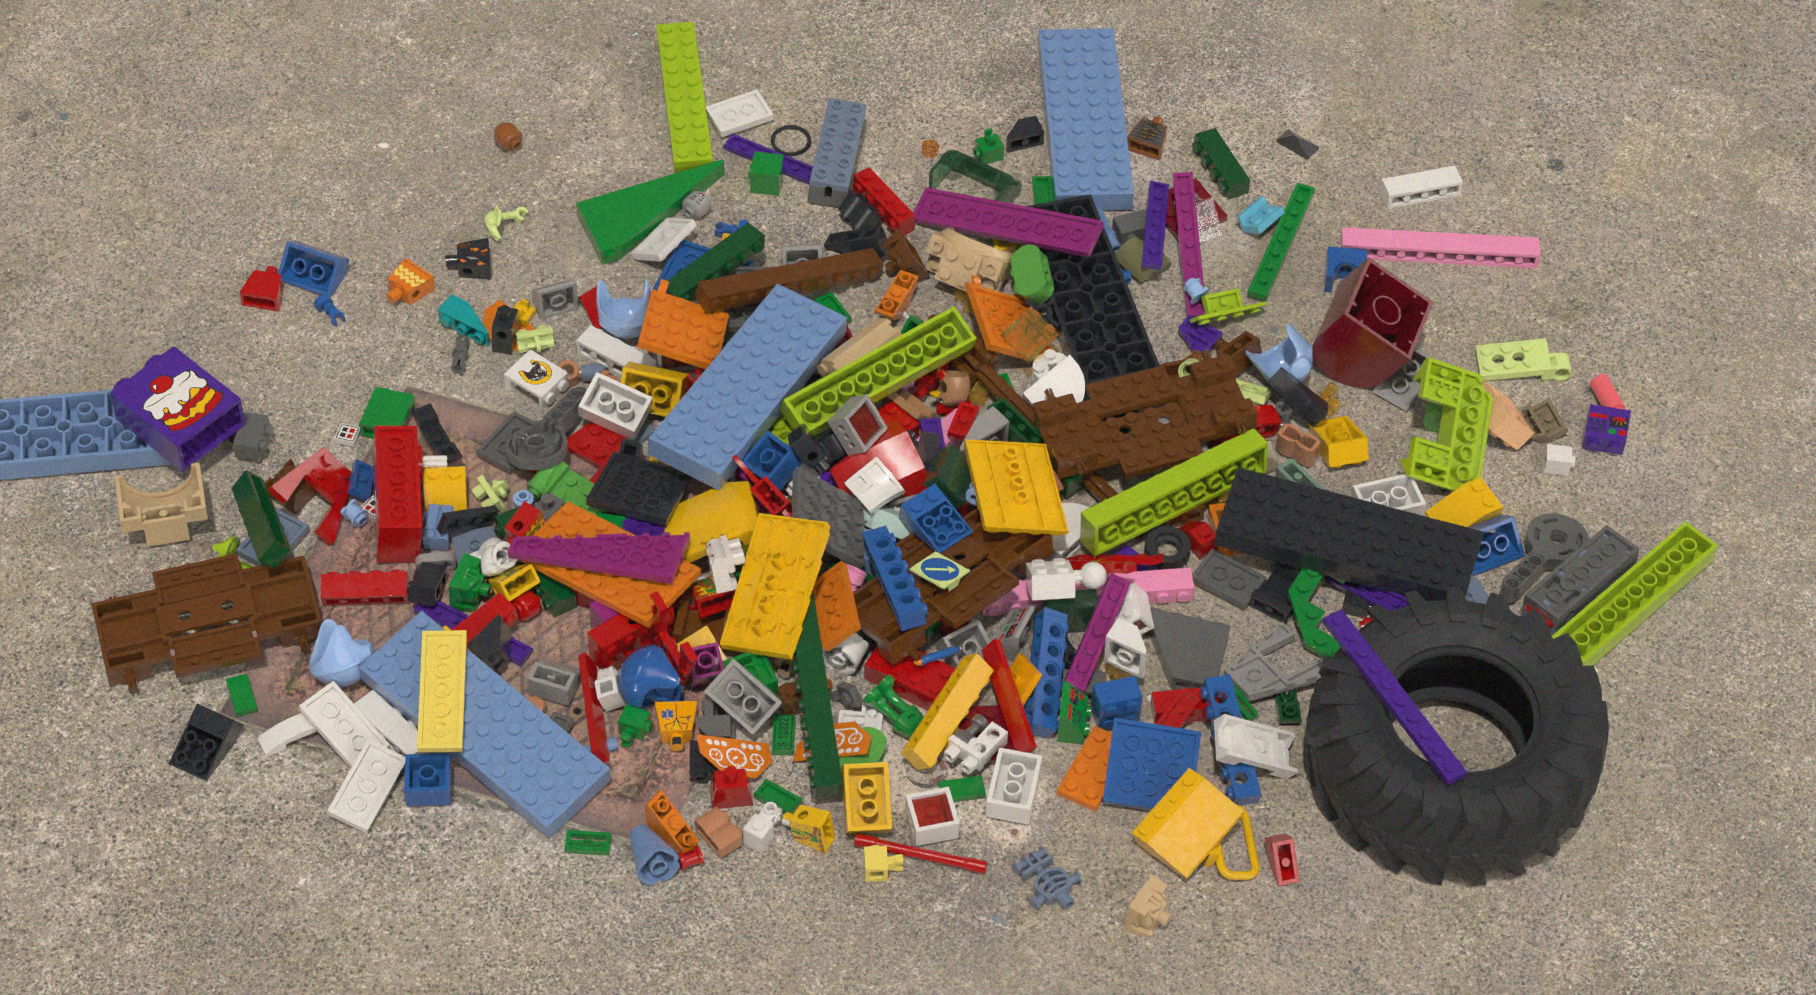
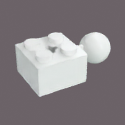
[1026,558,1107,600]

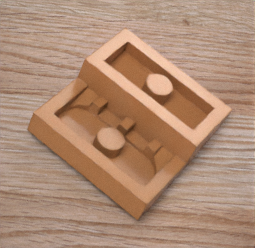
[887,389,941,421]

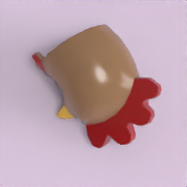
[930,367,971,416]

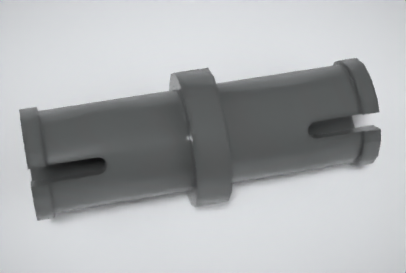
[451,335,469,373]

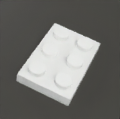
[706,90,774,138]
[631,218,697,262]

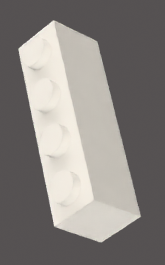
[1380,166,1463,209]
[576,325,657,377]
[354,690,431,757]

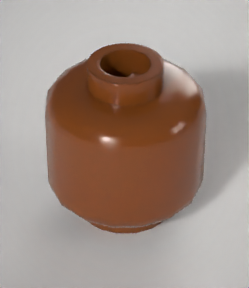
[494,122,523,151]

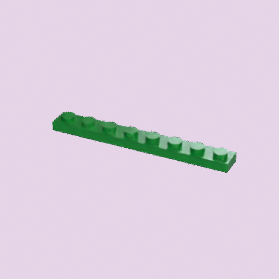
[1247,182,1315,301]

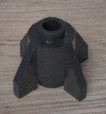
[1025,296,1059,330]

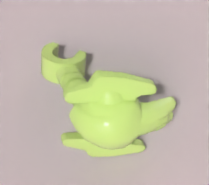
[484,205,528,241]

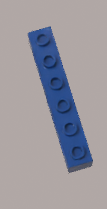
[862,525,928,631]
[1025,607,1069,738]
[1200,674,1262,806]

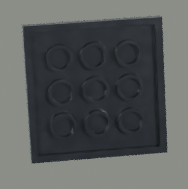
[586,451,692,526]

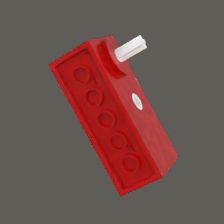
[372,426,447,563]

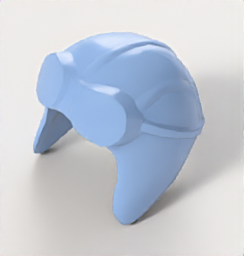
[596,278,651,340]
[1245,323,1313,387]
[309,619,376,687]

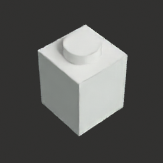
[1544,444,1576,476]

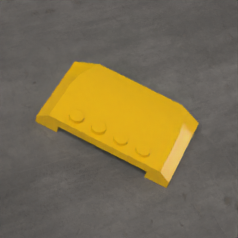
[663,481,759,563]

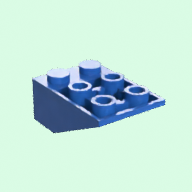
[898,484,973,554]

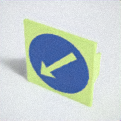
[910,551,970,591]

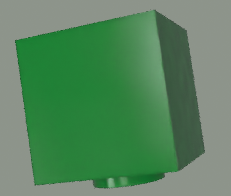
[748,151,784,196]

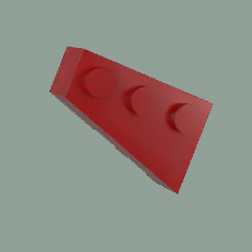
[1209,405,1283,448]

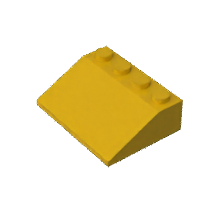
[1131,768,1244,879]

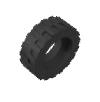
[1144,526,1191,570]

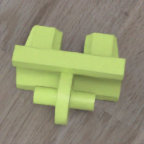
[516,325,555,353]
[472,475,509,513]

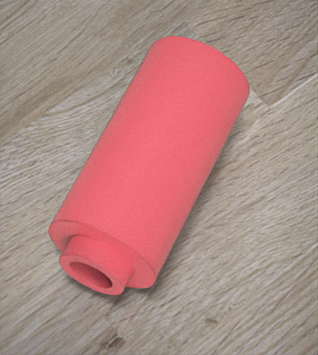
[1590,374,1625,409]

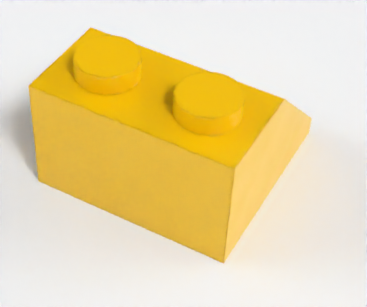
[423,466,467,512]

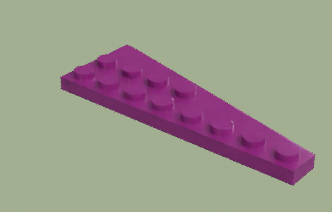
[507,532,691,584]

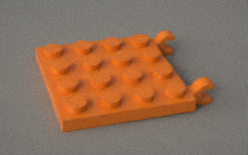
[965,275,1050,362]
[637,279,729,369]

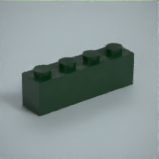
[1192,128,1250,200]

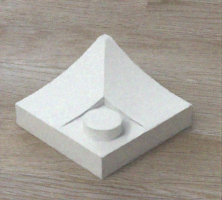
[844,457,905,514]

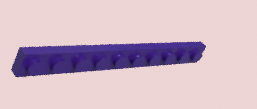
[1322,609,1467,786]

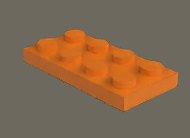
[811,561,861,651]
[1056,725,1112,812]

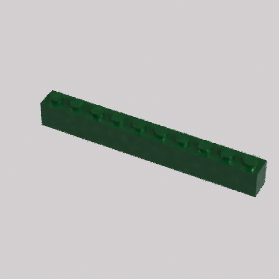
[792,594,843,798]

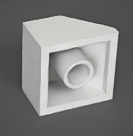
[1104,618,1147,679]

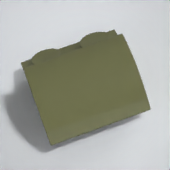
[1116,236,1172,282]

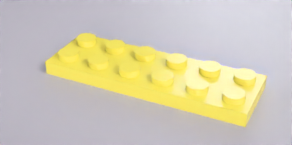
[417,630,467,752]

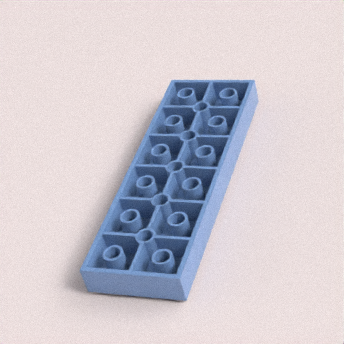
[1037,28,1134,211]
[648,284,847,490]
[0,390,171,480]
[359,611,611,839]

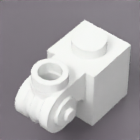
[594,666,626,712]
[743,802,783,853]

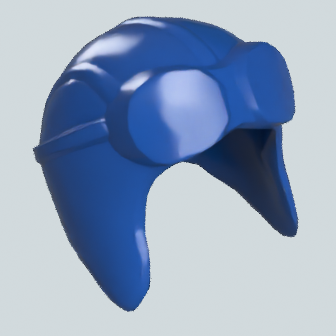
[618,645,684,710]

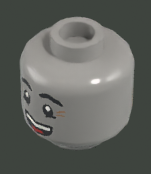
[682,191,711,220]

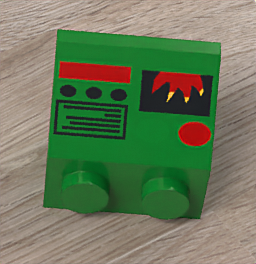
[1057,681,1091,745]

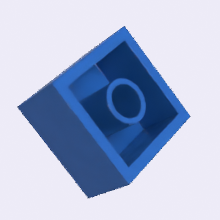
[742,430,803,491]
[1091,676,1143,729]
[404,753,452,806]

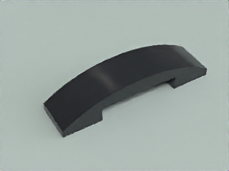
[411,403,462,464]

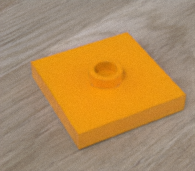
[1010,653,1042,706]

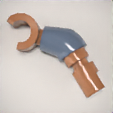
[558,360,621,388]

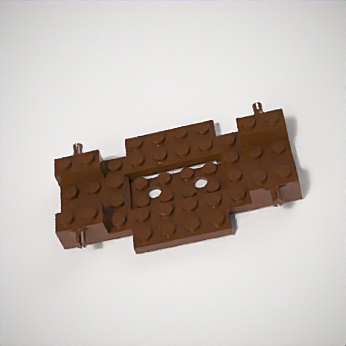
[1033,349,1257,479]
[853,507,1054,665]
[91,553,322,693]

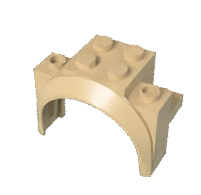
[926,227,1014,292]

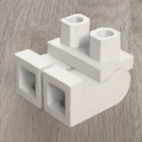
[706,535,745,594]

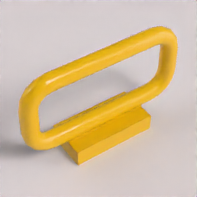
[1203,804,1260,880]

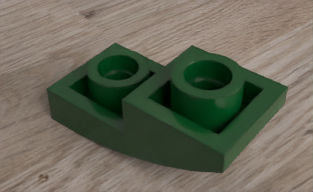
[1274,688,1302,724]

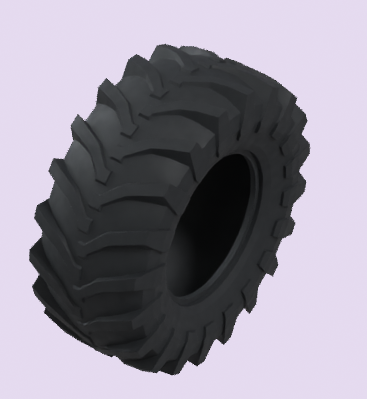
[1305,587,1609,886]

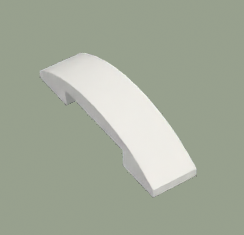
[257,713,317,757]

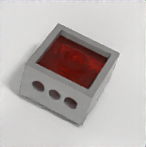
[827,394,888,455]

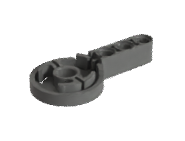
[505,387,587,470]
[1499,513,1589,603]

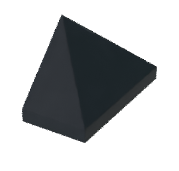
[1277,129,1319,160]

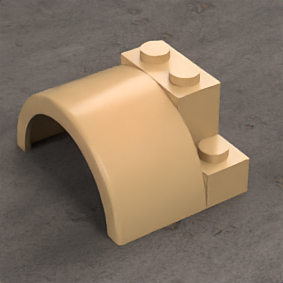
[115,463,208,547]

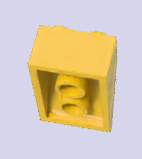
[1308,415,1369,468]
[1425,478,1503,527]

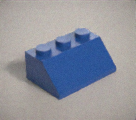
[278,241,350,297]
[1468,514,1525,576]

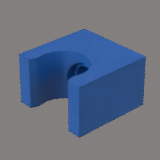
[1324,246,1367,293]

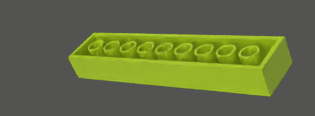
[656,21,713,173]
[780,306,977,436]
[1080,428,1268,556]
[1552,521,1718,666]

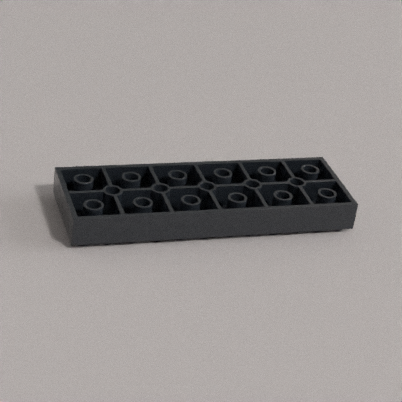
[1022,194,1160,400]
[1214,467,1484,601]

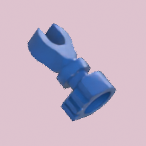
[714,220,749,237]
[313,294,345,327]

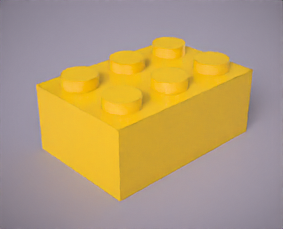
[621,361,688,417]
[841,762,892,834]

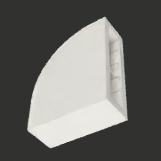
[1022,355,1085,408]
[1050,503,1090,561]

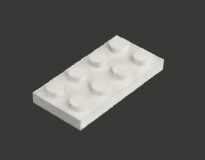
[298,681,390,768]
[327,739,405,834]

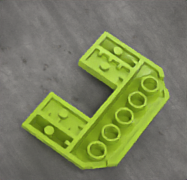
[1399,357,1493,491]

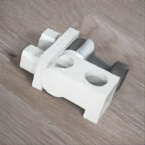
[944,714,1008,774]

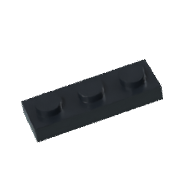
[436,505,499,534]

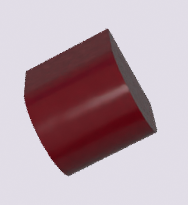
[1312,257,1434,388]

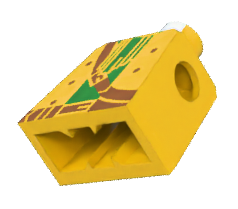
[489,563,541,602]
[782,805,836,854]

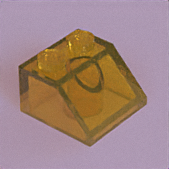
[1000,307,1059,364]

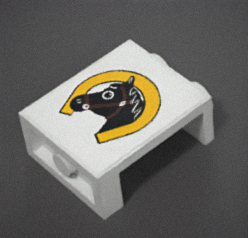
[504,350,569,410]

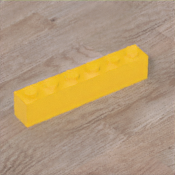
[901,653,994,770]

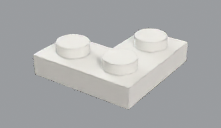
[838,694,885,731]

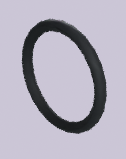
[770,125,811,156]

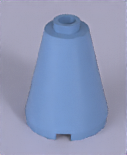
[629,824,680,885]

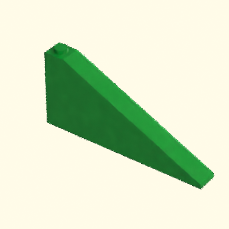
[576,159,724,265]

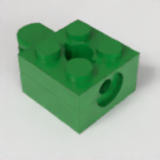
[709,652,778,695]

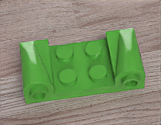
[527,462,609,515]

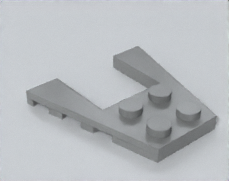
[1224,622,1322,701]

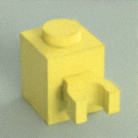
[864,845,903,882]

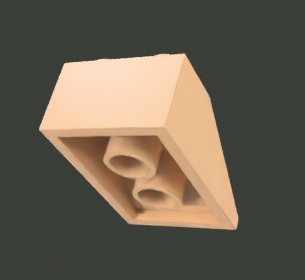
[1482,381,1534,450]

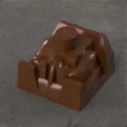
[882,229,930,282]
[265,459,318,514]

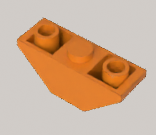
[875,270,918,320]
[645,790,699,853]

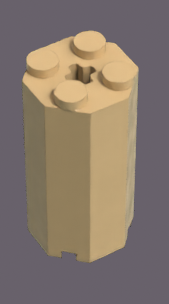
[817,318,902,378]

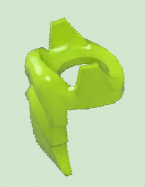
[212,536,254,569]

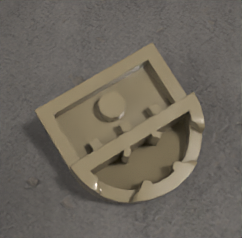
[1521,398,1569,443]

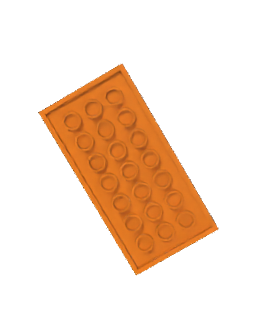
[518,501,701,628]

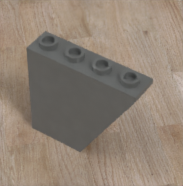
[1145,607,1231,690]

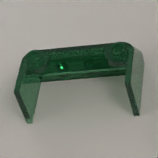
[929,150,1022,204]

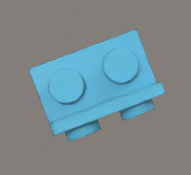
[1237,196,1284,234]

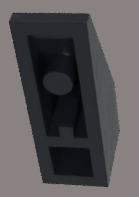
[824,226,887,258]
[1268,367,1328,427]

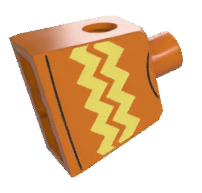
[386,258,435,304]

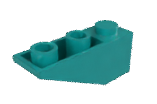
[437,294,490,347]

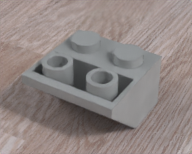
[527,658,581,706]

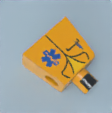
[655,701,697,751]

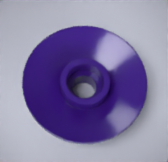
[622,517,665,536]

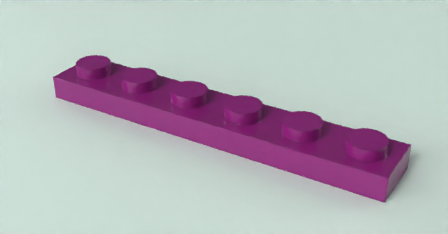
[1064,573,1130,693]

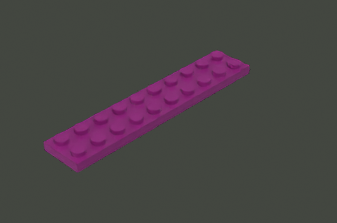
[913,187,1104,257]

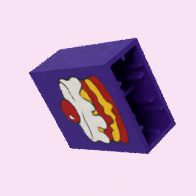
[110,346,246,473]

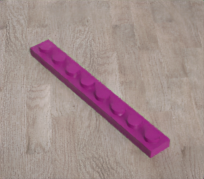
[1172,172,1205,318]

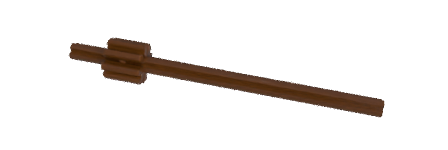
[928,314,1146,538]

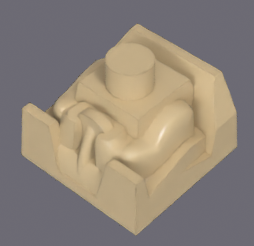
[1123,875,1172,937]

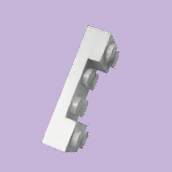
[1214,714,1298,779]

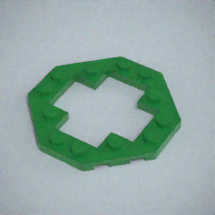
[1287,569,1345,659]

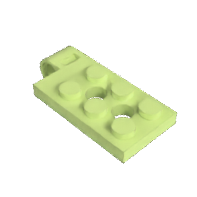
[1476,338,1572,381]
[1178,358,1273,405]

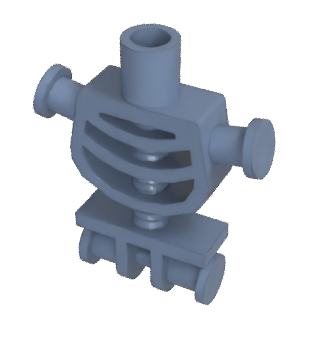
[1012,846,1082,910]

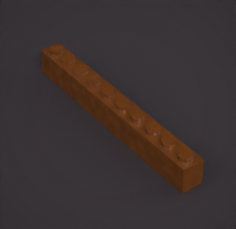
[695,248,884,313]

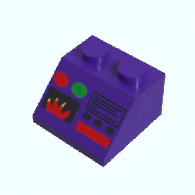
[1581,404,1631,455]

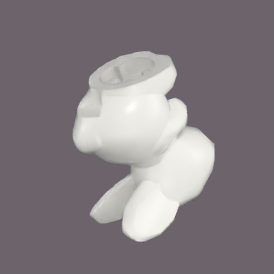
[470,537,518,576]

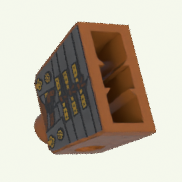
[1127,116,1168,161]

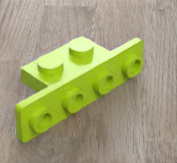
[1190,288,1266,325]

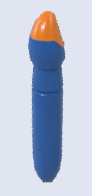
[914,646,960,666]

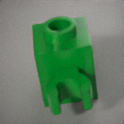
[973,128,1004,165]
[618,704,653,748]

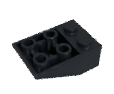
[168,704,244,781]

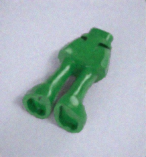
[862,674,924,738]

